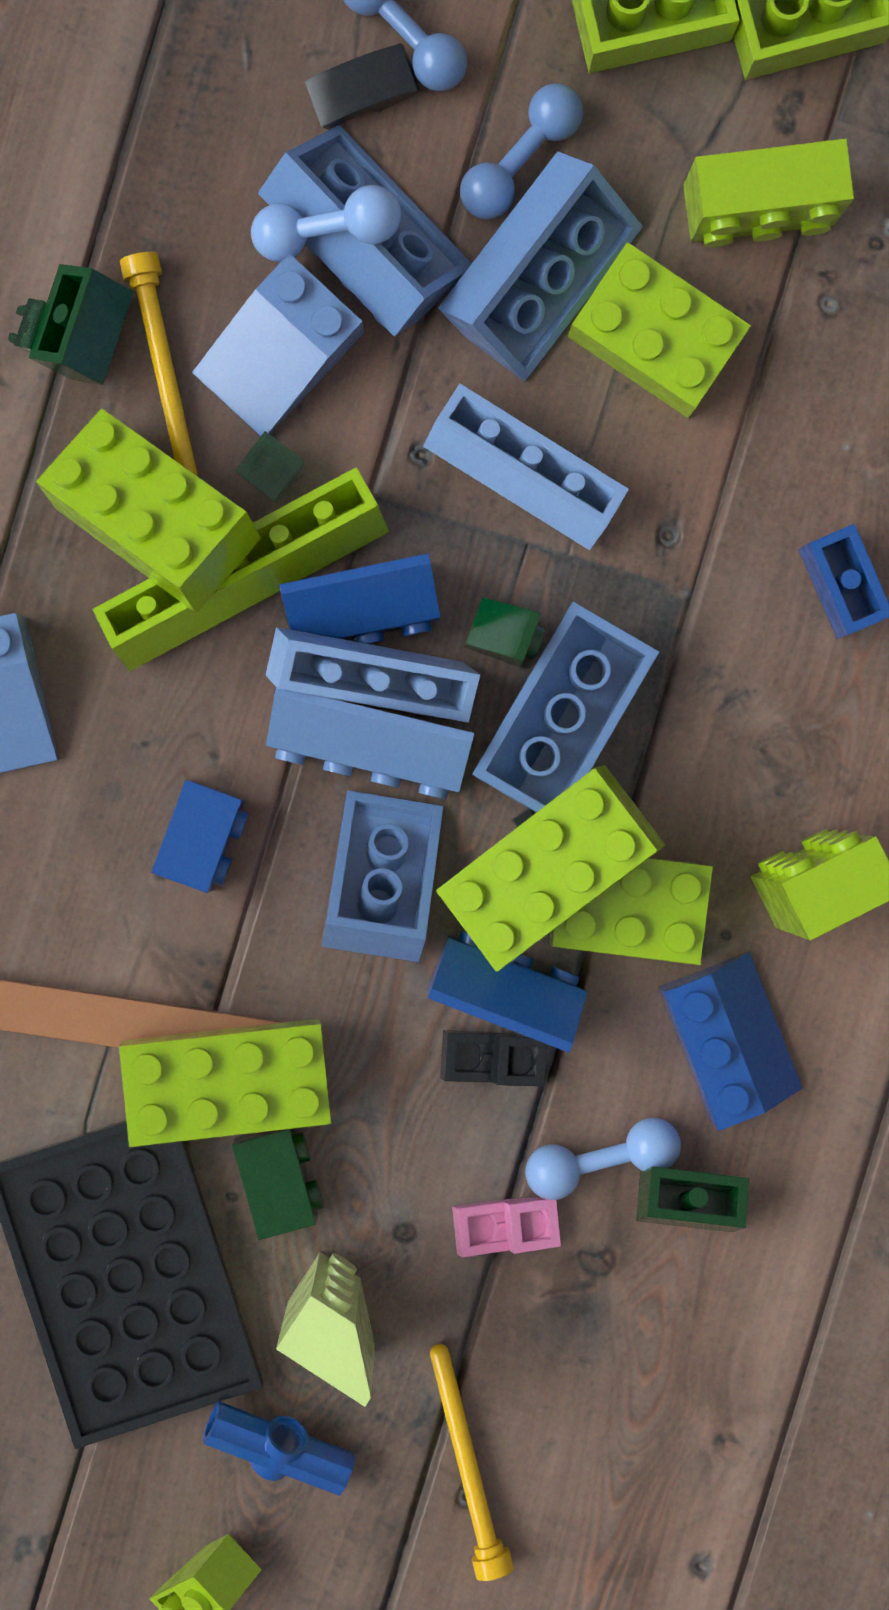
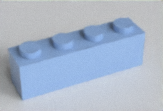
[423,383,629,550]
[266,627,480,723]

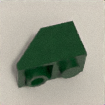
[464,597,546,667]

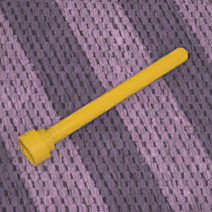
[119,252,198,477]
[430,1344,514,1581]

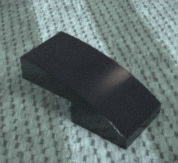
[305,43,420,130]
[440,1030,547,1087]

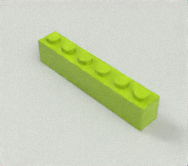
[92,467,389,671]

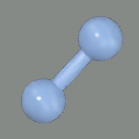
[251,185,401,262]
[525,1117,681,1200]

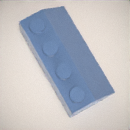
[258,125,472,337]
[438,152,643,381]
[472,602,659,813]
[266,688,474,800]

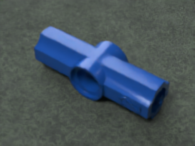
[202,1401,355,1496]

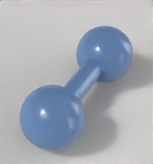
[343,0,468,91]
[460,83,584,220]

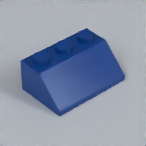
[279,553,440,645]
[427,931,587,1053]
[658,952,802,1131]

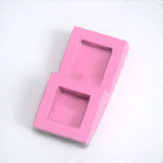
[452,1197,561,1258]

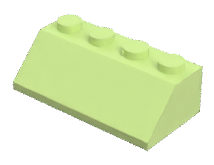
[276,1252,375,1407]

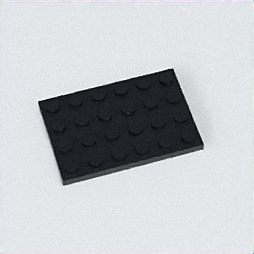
[0,1120,264,1449]

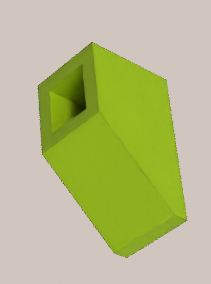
[150,1534,262,1610]

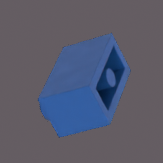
[799,523,889,639]
[151,779,249,893]

